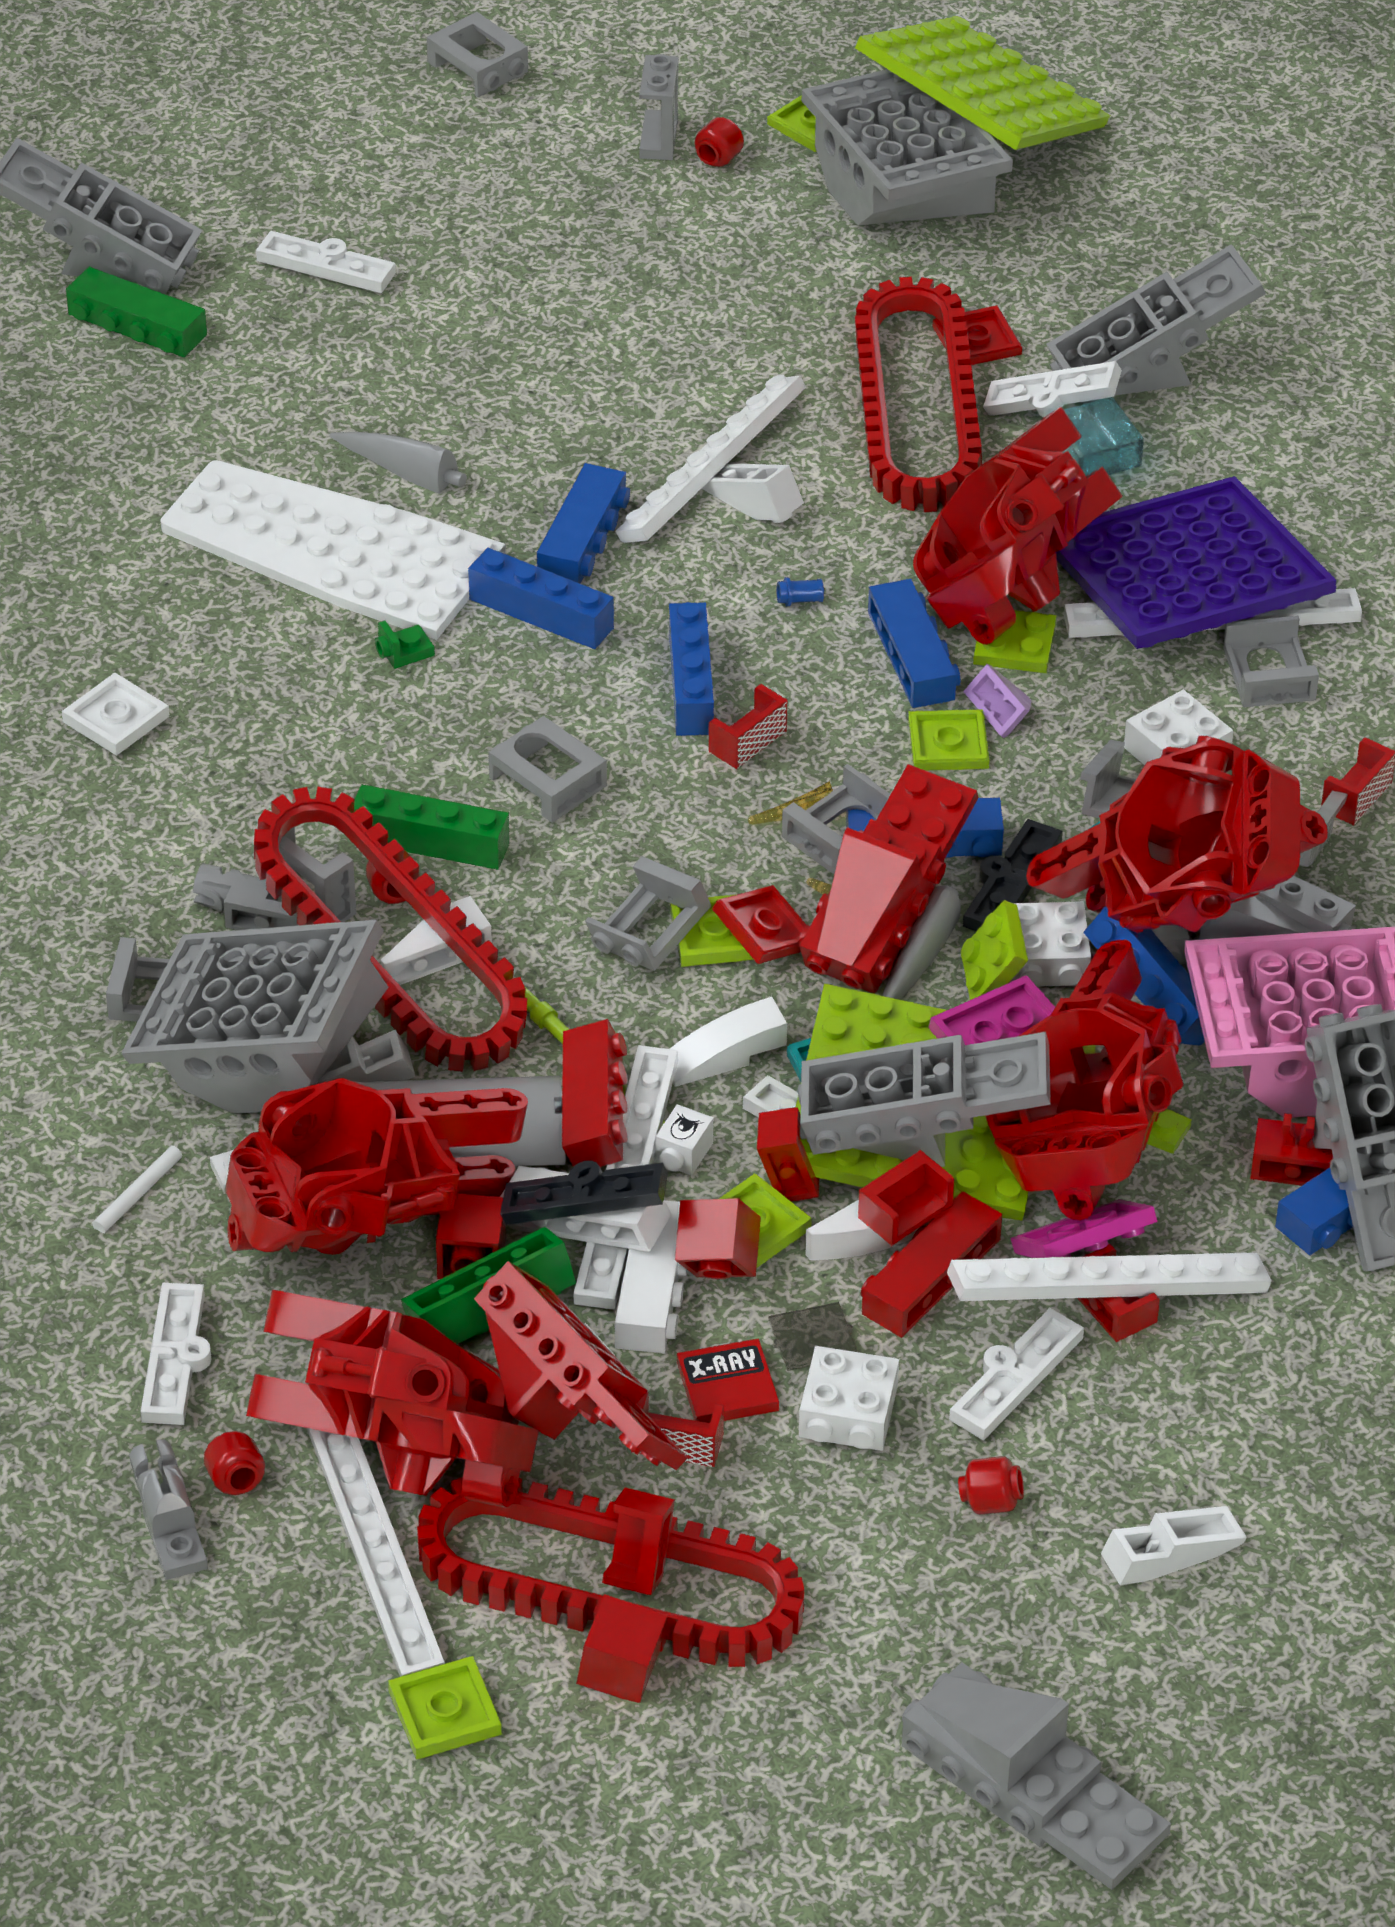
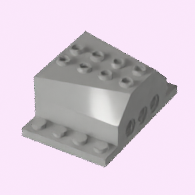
[801,69,1013,226]
[121,920,389,1114]

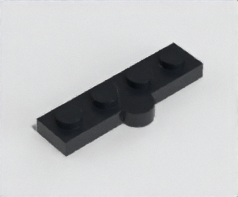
[963,819,1063,931]
[500,1161,668,1225]

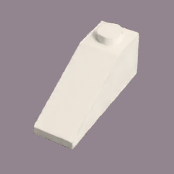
[701,464,804,523]
[381,896,492,985]

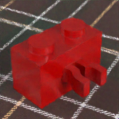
[1250,1113,1333,1186]

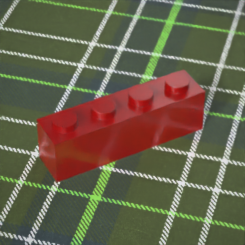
[562,1019,628,1167]
[860,1191,1002,1338]

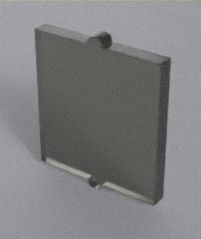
[768,1302,858,1371]

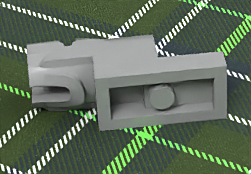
[193,863,298,930]
[129,1439,208,1580]

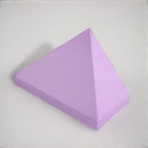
[963,664,1032,738]

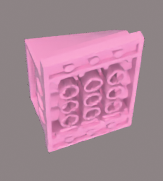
[1184,927,1395,1117]

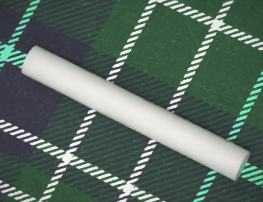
[92,1146,182,1233]

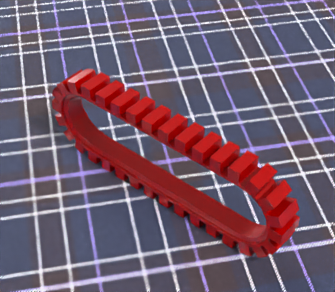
[855,276,982,512]
[254,786,528,1072]
[417,1477,804,1667]

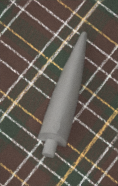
[330,432,467,494]
[883,885,961,1000]

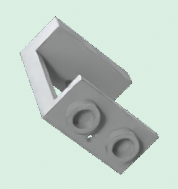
[427,12,528,97]
[639,54,679,160]
[1223,616,1319,708]
[488,716,607,823]
[782,764,891,874]
[279,827,356,922]
[585,856,711,971]
[106,937,170,1022]

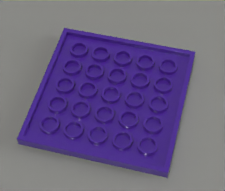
[1056,476,1336,649]

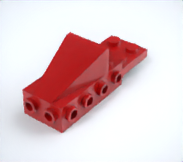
[798,764,979,994]
[474,1261,688,1471]

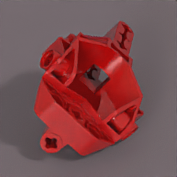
[913,406,1123,645]
[1026,735,1328,933]
[985,940,1184,1221]
[225,1078,528,1255]
[246,1290,539,1508]

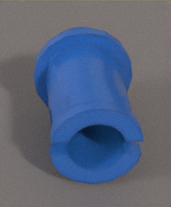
[776,577,824,607]

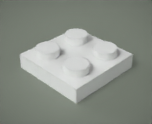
[62,673,170,756]

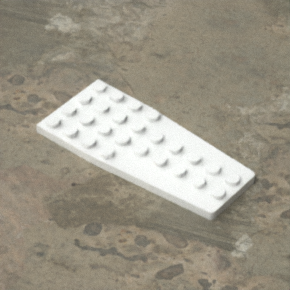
[161,460,506,640]

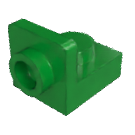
[375,620,435,669]

